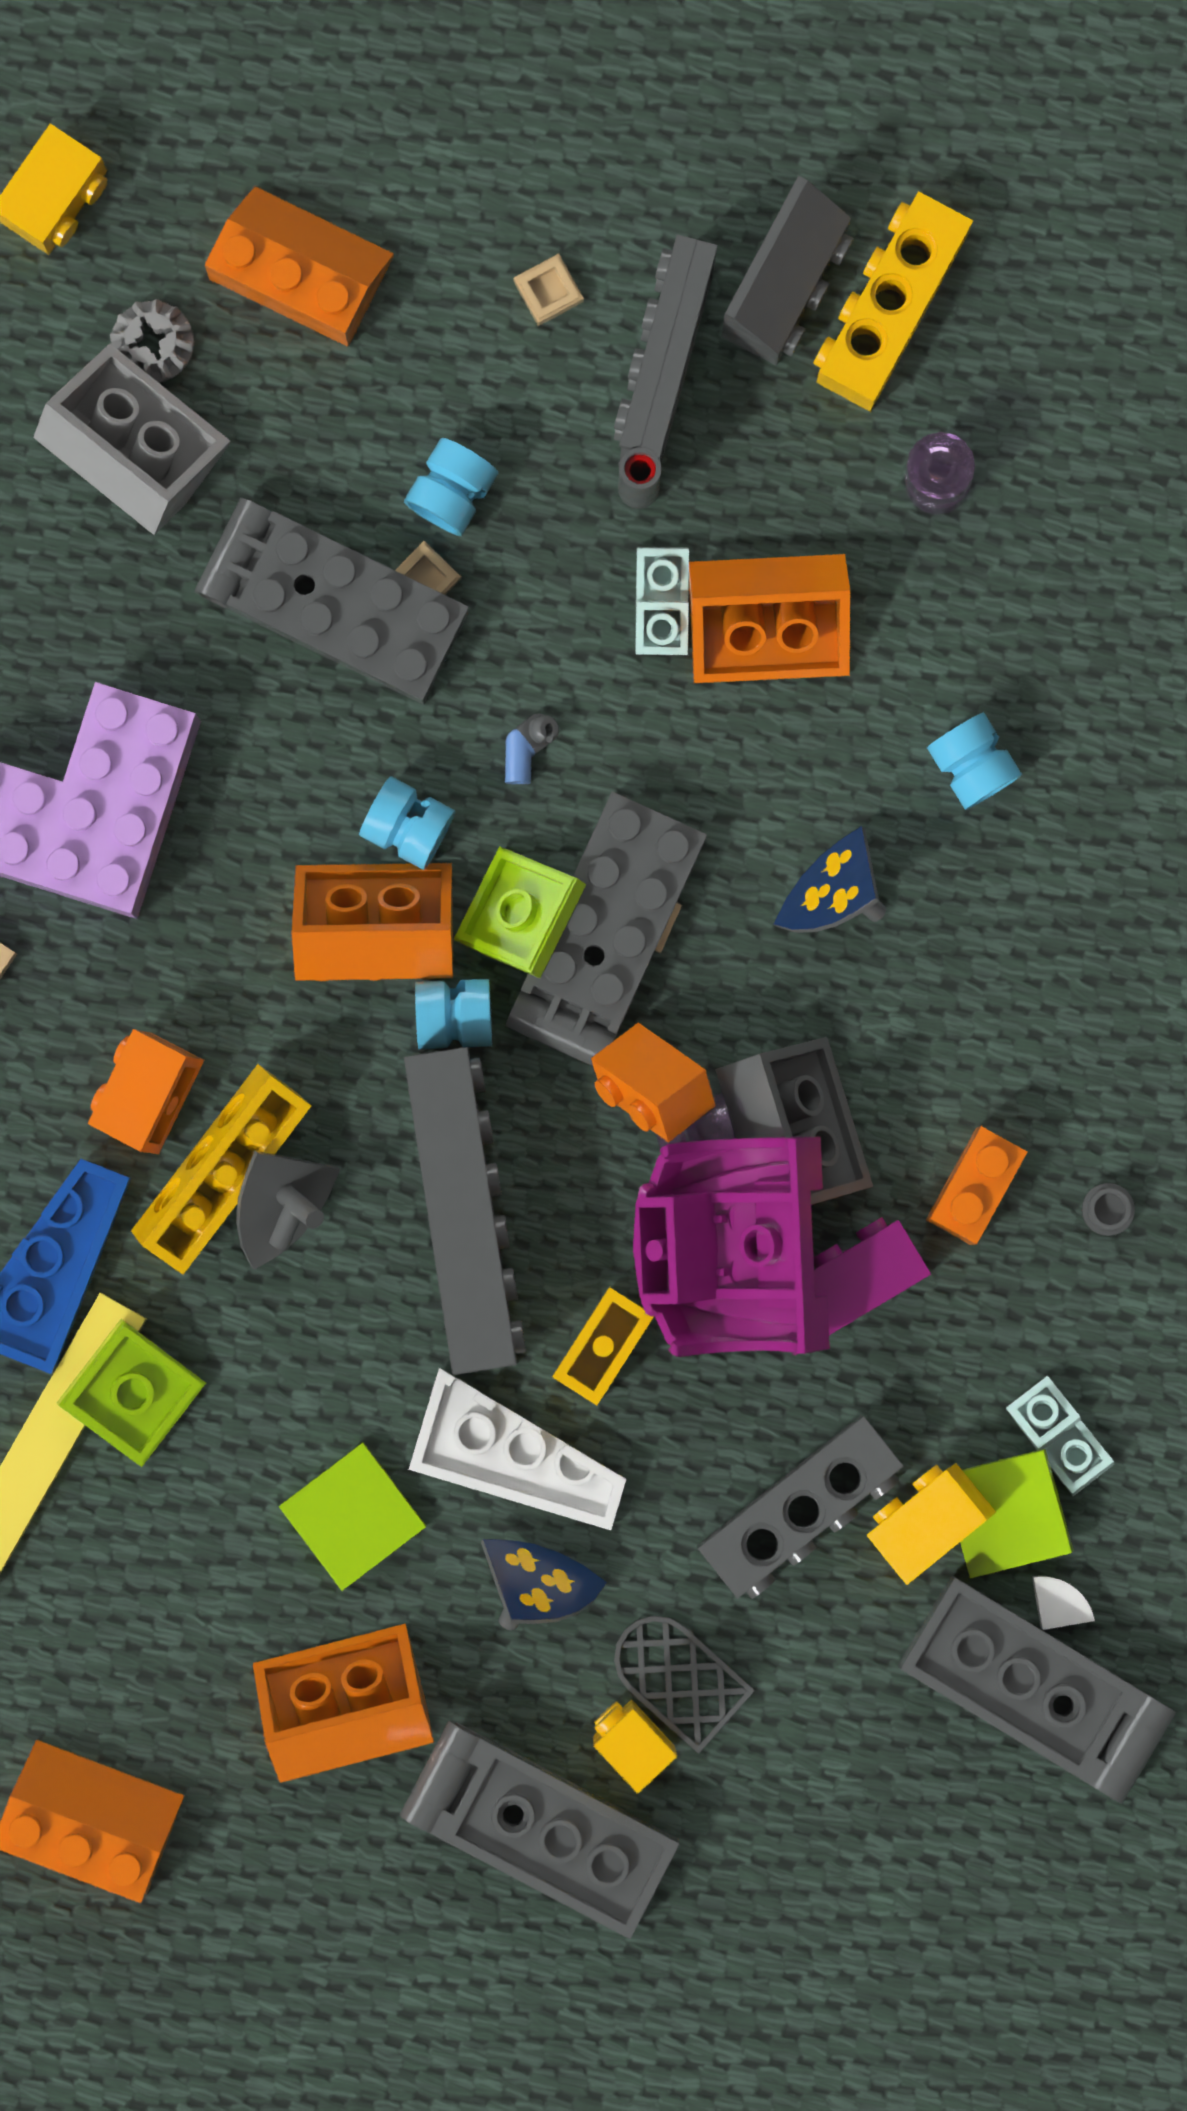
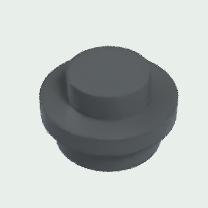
[1082,1183,1135,1236]

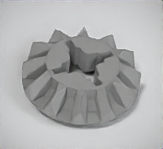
[110,299,194,383]

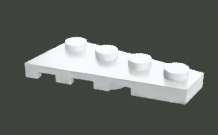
[409,1368,626,1530]

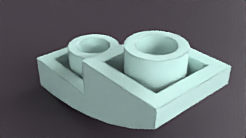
[636,547,689,655]
[1006,1376,1114,1496]

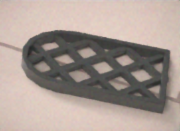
[614,1616,755,1754]

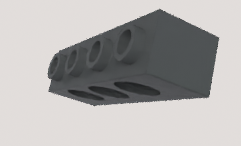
[697,1415,903,1599]

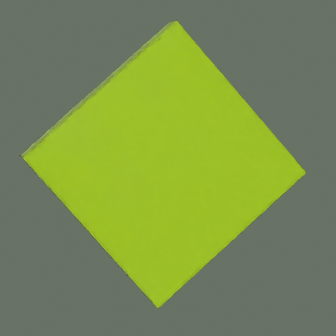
[453,846,586,978]
[56,1319,206,1467]
[279,1442,427,1591]
[960,1449,1074,1578]

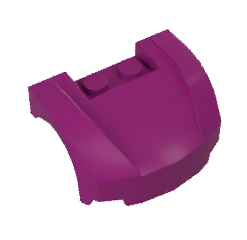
[633,1136,830,1357]

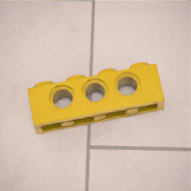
[813,191,973,412]
[131,1064,311,1275]

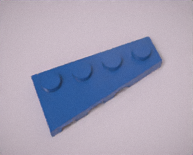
[0,1159,132,1374]

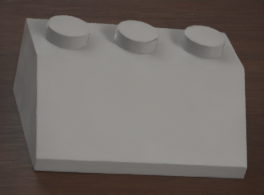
[33,344,231,535]

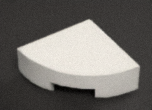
[1032,1576,1095,1630]

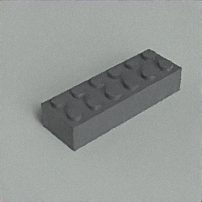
[404,1047,526,1375]

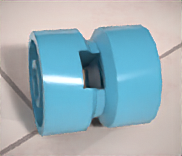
[404,438,498,536]
[927,712,1022,810]
[359,776,456,870]
[415,979,492,1050]

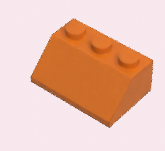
[204,186,394,347]
[689,554,850,683]
[292,863,453,981]
[253,1623,434,1783]
[0,1740,185,1903]

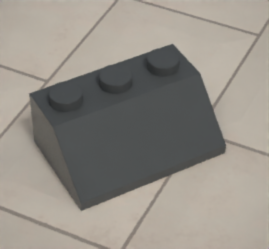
[722,175,854,365]
[715,1037,873,1205]

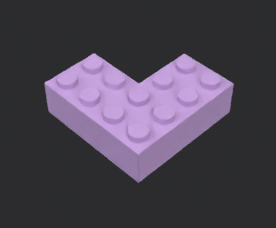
[0,682,201,919]

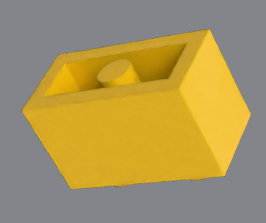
[0,123,107,255]
[552,1287,654,1405]
[867,1463,996,1585]
[593,1700,677,1793]

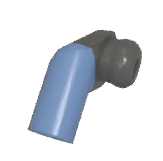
[505,714,559,784]

